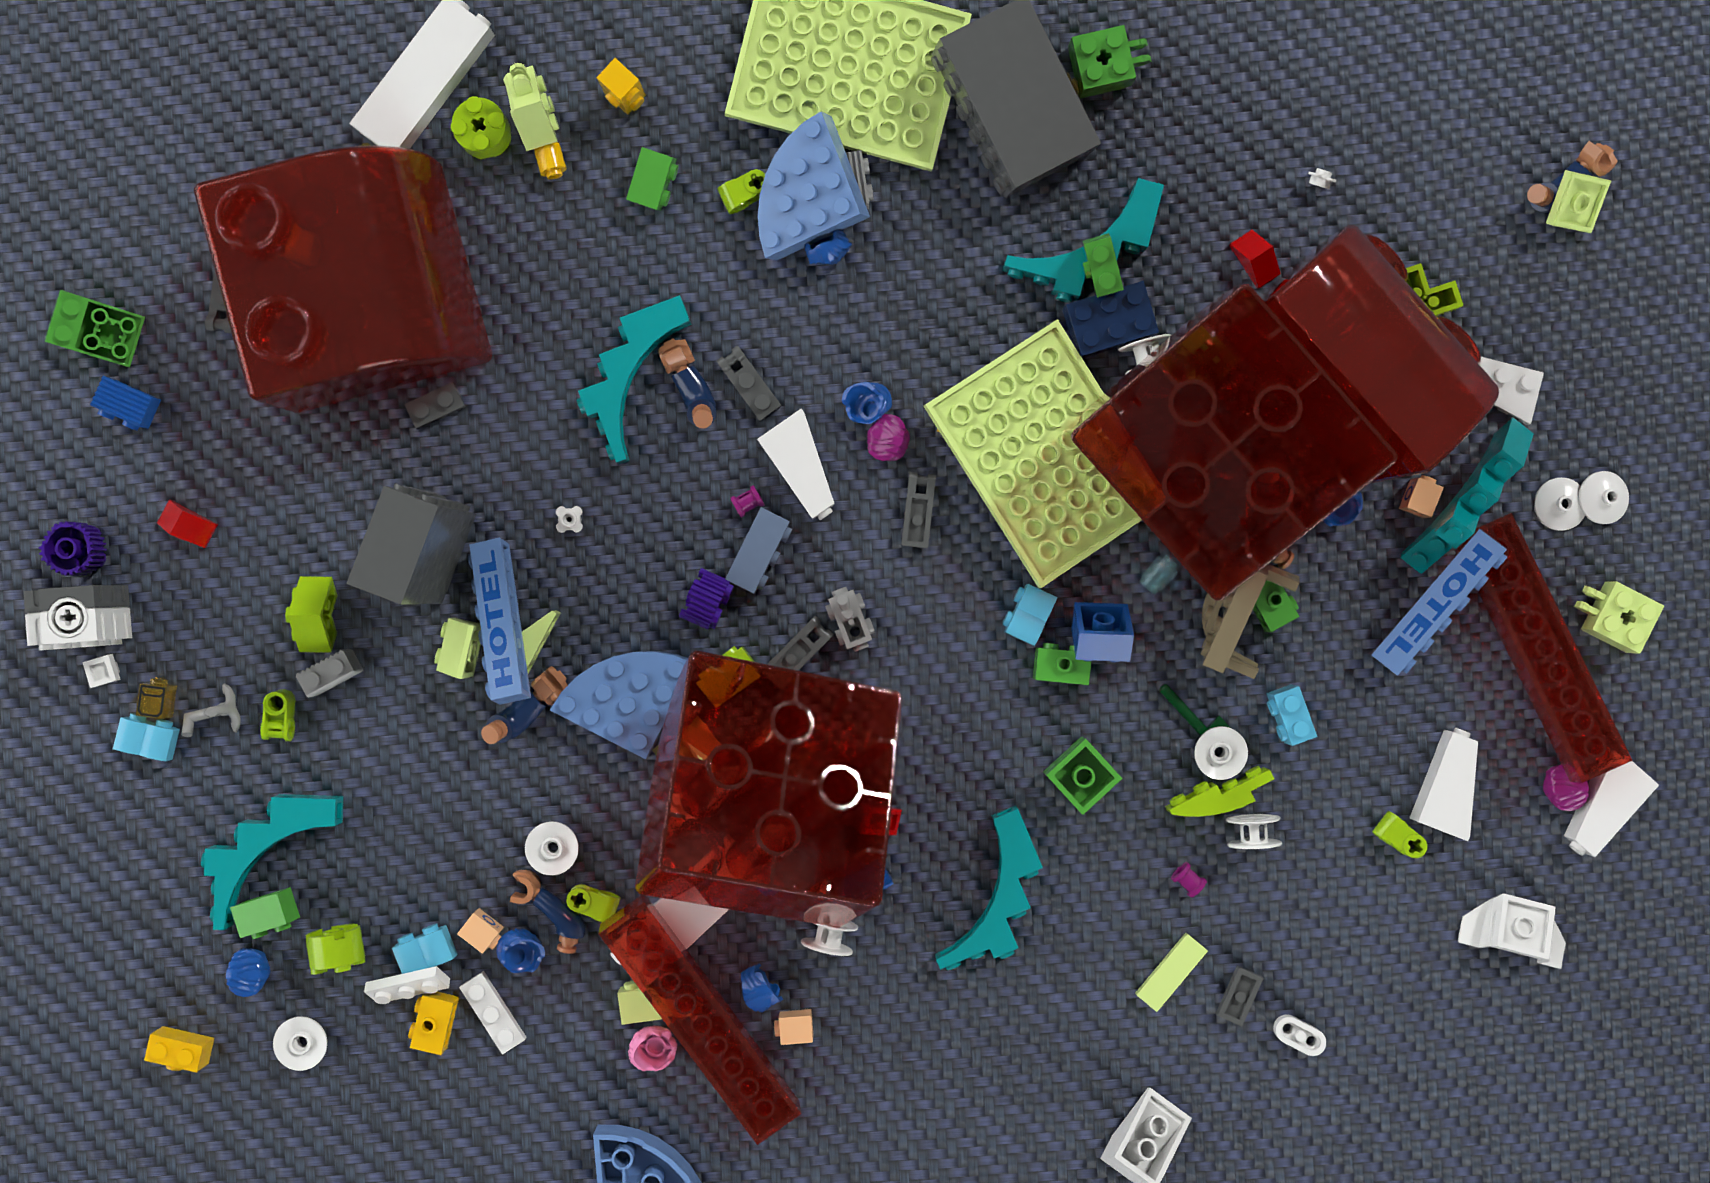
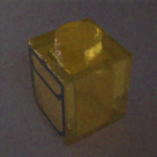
[136,678,177,719]

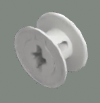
[1118,334,1178,376]
[1226,814,1282,849]
[801,914,858,956]

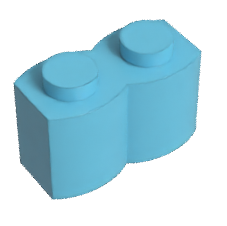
[1002,584,1057,646]
[113,713,180,761]
[392,923,458,974]

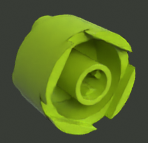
[451,96,511,159]
[305,924,365,975]

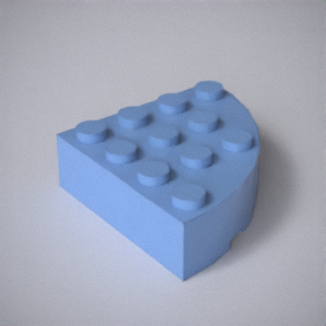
[758,111,870,261]
[550,651,698,759]
[593,1124,702,1183]

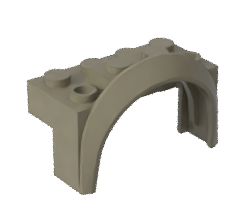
[1200,556,1300,679]

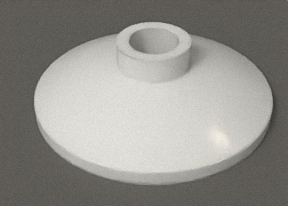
[1579,471,1629,524]
[1534,478,1585,531]
[1194,726,1248,780]
[525,822,579,875]
[273,1016,327,1071]

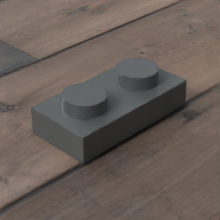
[404,382,466,429]
[1216,965,1264,1027]

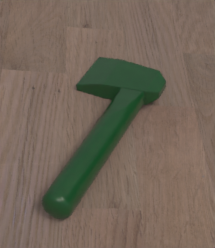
[1159,684,1230,736]

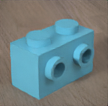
[1266,684,1318,746]

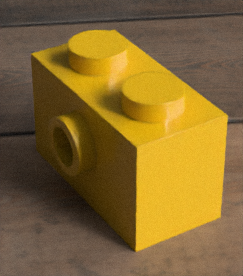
[596,58,646,115]
[408,992,459,1055]
[144,1026,214,1073]

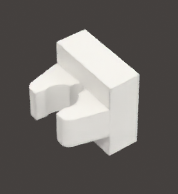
[82,654,121,688]

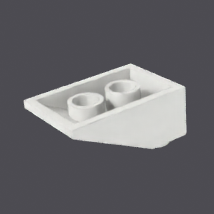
[1100,1088,1192,1183]

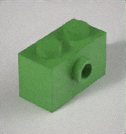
[626,147,679,211]
[1082,233,1124,297]
[1253,580,1300,632]
[1033,643,1091,685]
[230,887,300,939]

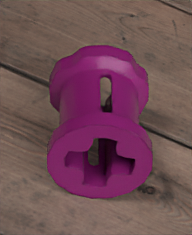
[730,485,765,518]
[1171,862,1207,898]

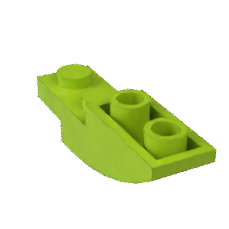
[1165,766,1274,817]

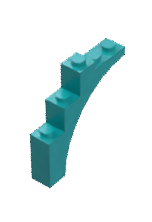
[1002,178,1164,303]
[577,295,692,464]
[1400,417,1534,574]
[201,794,343,930]
[935,805,1043,970]

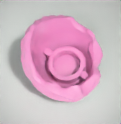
[628,1025,677,1072]

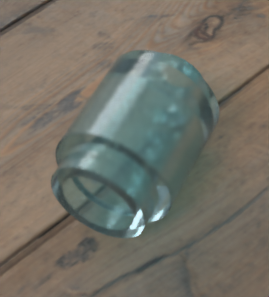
[1139,555,1178,595]

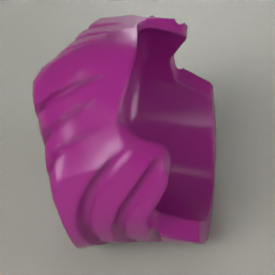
[867,414,910,462]
[1543,764,1589,811]

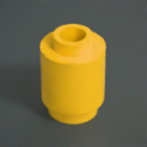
[534,142,567,180]

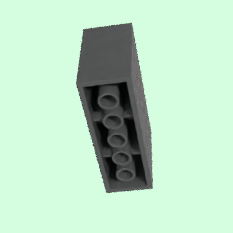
[931,0,1101,198]
[346,483,476,605]

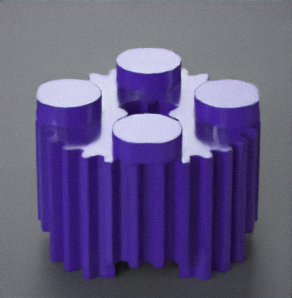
[39,521,107,576]
[679,568,734,630]

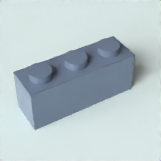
[725,507,793,594]

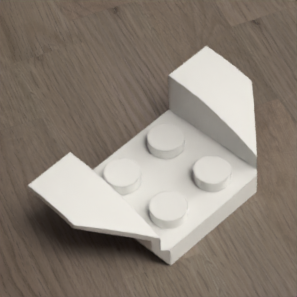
[1458,893,1566,969]

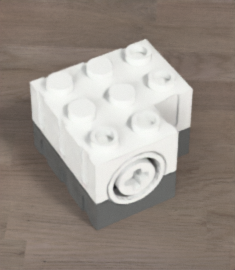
[23,585,132,650]

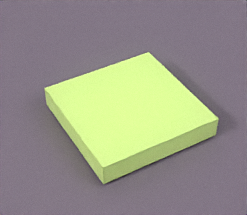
[1546,170,1611,233]

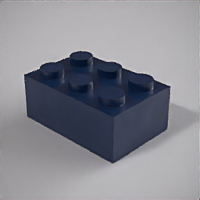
[1062,281,1159,359]

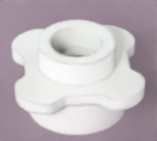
[1308,168,1336,189]
[556,506,583,533]

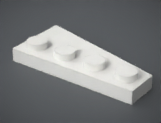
[1431,347,1544,425]

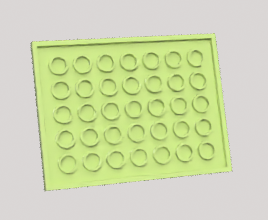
[725,0,972,172]
[924,319,1171,588]

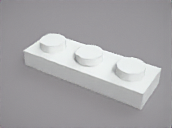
[364,966,450,1004]
[459,971,527,1054]

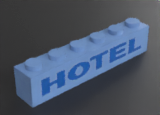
[1372,528,1507,676]
[468,537,531,705]

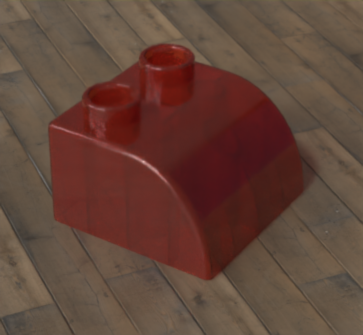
[194,146,492,413]
[1225,224,1499,485]
[1071,284,1398,601]
[635,651,903,927]

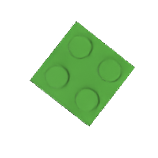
[1043,736,1123,815]

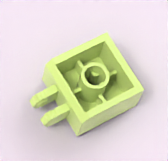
[503,63,559,151]
[1574,581,1664,654]

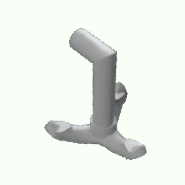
[182,683,241,737]

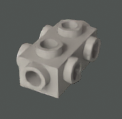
[825,587,875,652]

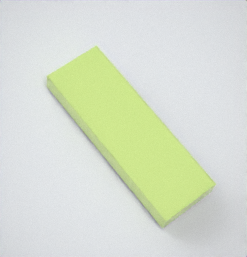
[1135,933,1208,1012]

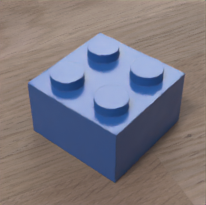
[1071,602,1134,662]

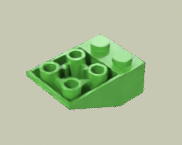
[44,290,145,368]

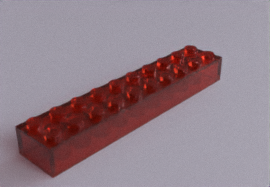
[1457,513,1632,783]
[598,893,802,1145]

